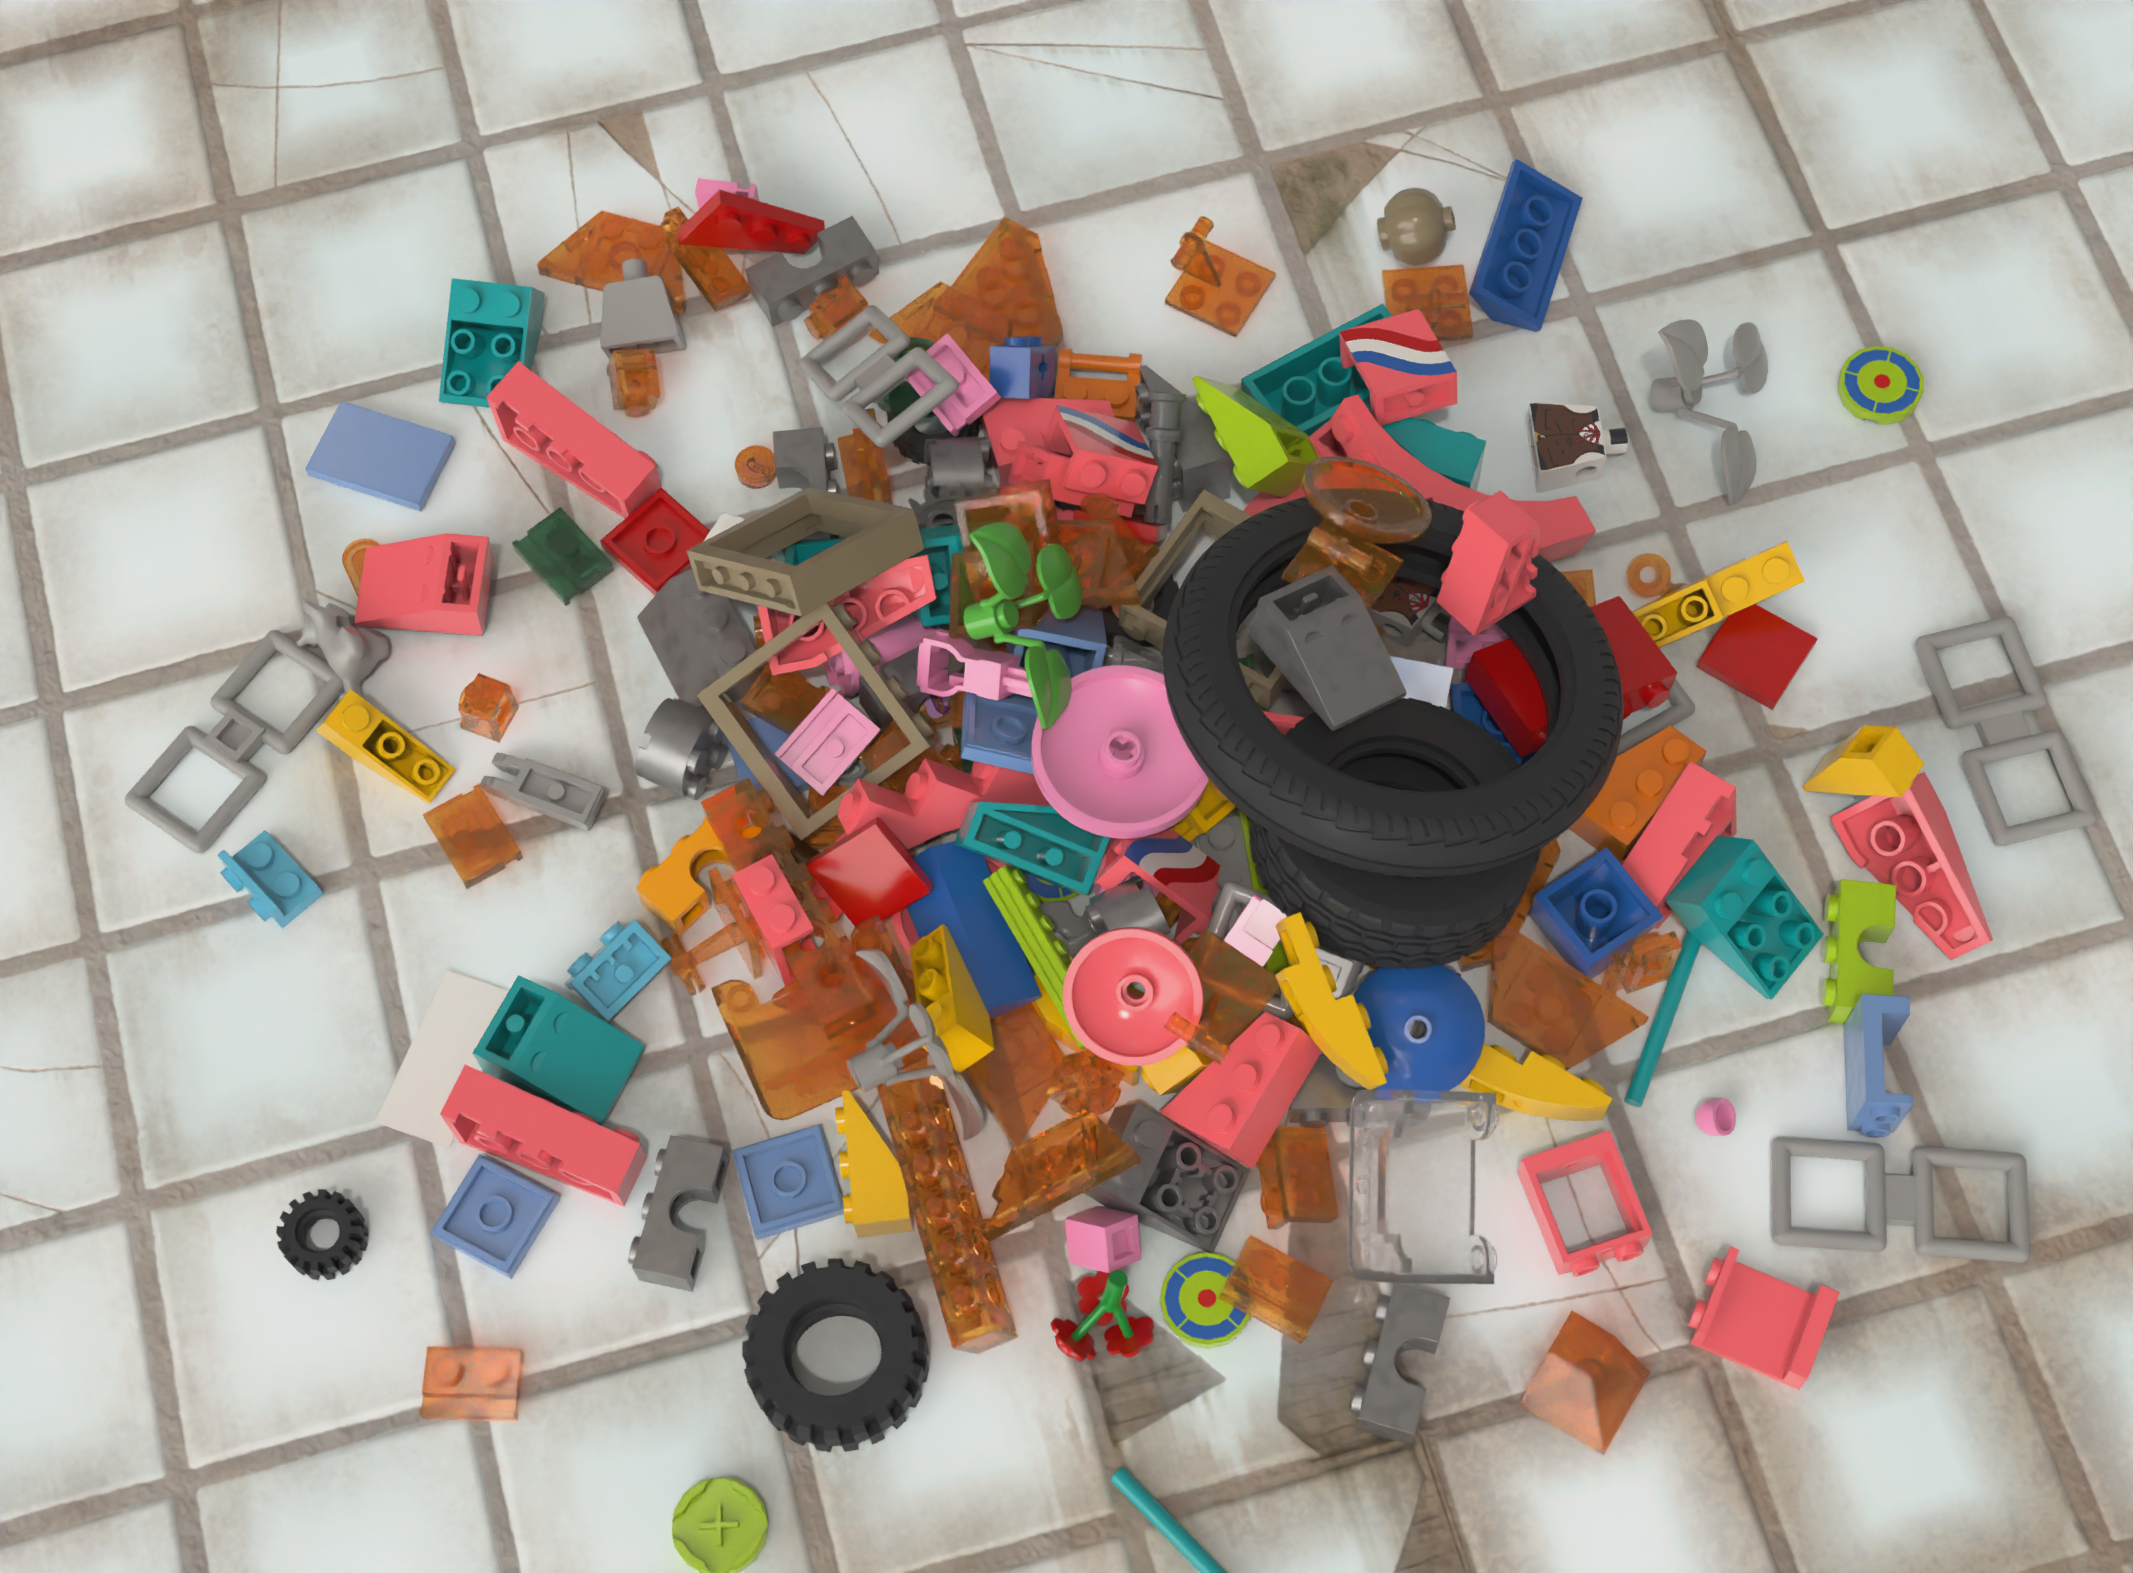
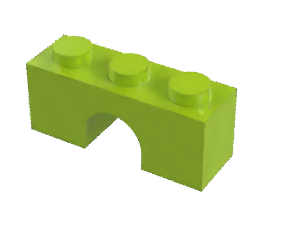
[1821,879,1896,1024]

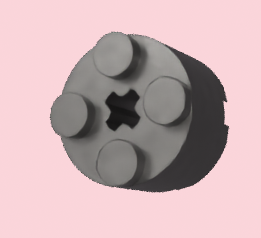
[924,436,993,524]
[635,697,728,800]
[1085,875,1171,937]

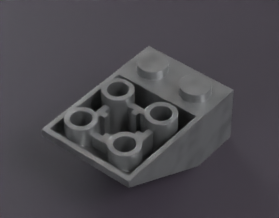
[1135,365,1232,513]
[1249,565,1407,731]
[1077,1102,1250,1253]

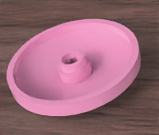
[1031,665,1209,839]

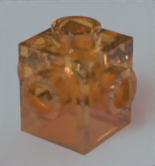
[1045,1050,1124,1119]

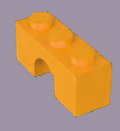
[636,797,769,938]

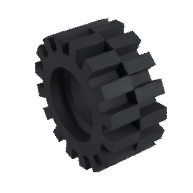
[276,1189,369,1280]

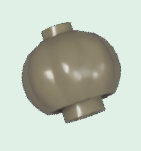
[1377,188,1456,266]

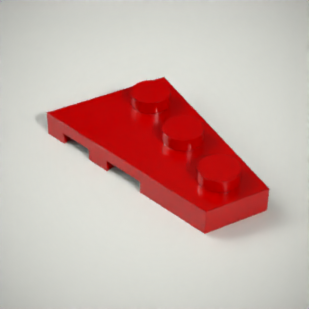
[678,189,825,254]

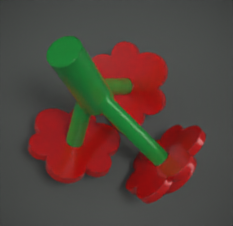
[1050,1270,1155,1361]

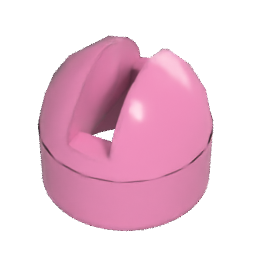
[1695,1098,1736,1136]

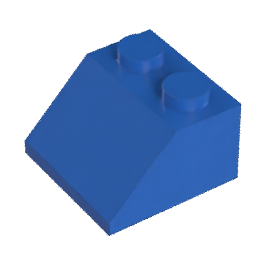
[1529,847,1663,984]

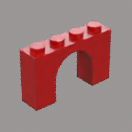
[1465,596,1677,757]

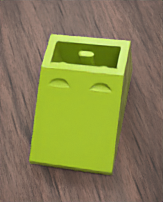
[1191,376,1325,497]

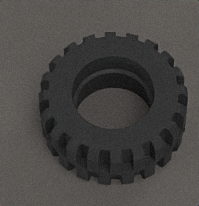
[742,1258,929,1452]

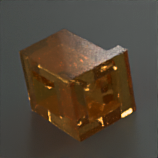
[804,275,868,341]
[606,350,661,417]
[458,673,519,743]

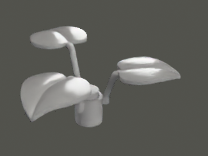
[1650,319,1768,505]
[846,949,984,1140]

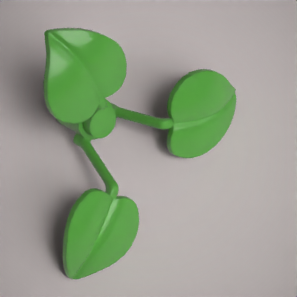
[964,522,1083,730]

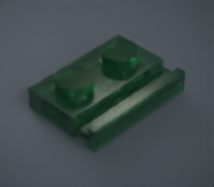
[512,507,614,606]

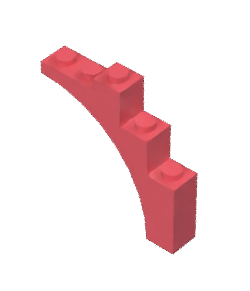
[1329,395,1596,562]
[810,758,1051,920]

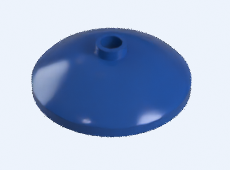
[1353,965,1485,1099]

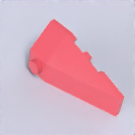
[757,554,937,675]
[1830,772,1993,960]

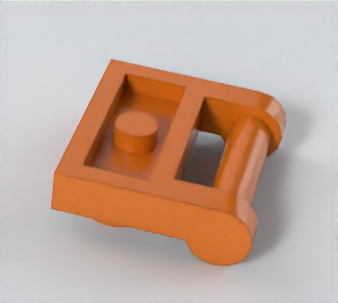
[1054,348,1142,423]

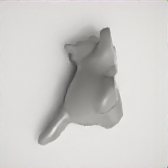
[297,601,388,698]

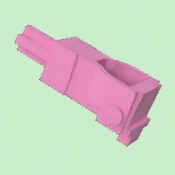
[916,629,1032,701]

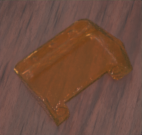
[711,915,929,1120]

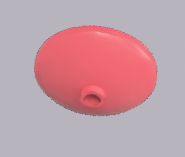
[1063,927,1204,1066]

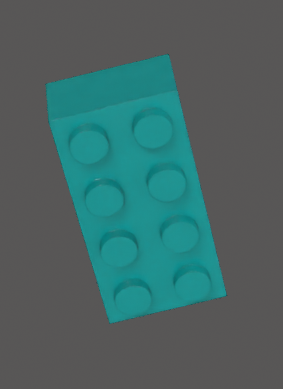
[1241,304,1392,437]

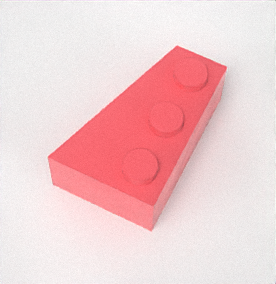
[979,398,1115,491]
[1436,490,1540,636]
[1620,761,1737,929]
[1159,1011,1322,1169]

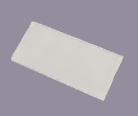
[375,969,509,1148]

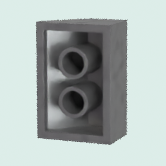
[637,569,769,710]

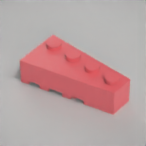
[486,361,662,518]
[440,1065,647,1207]

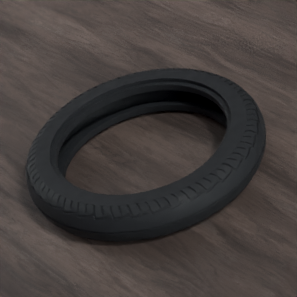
[1163,491,1624,878]

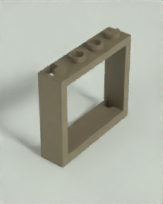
[687,487,925,616]
[1119,490,1353,710]
[697,600,936,840]

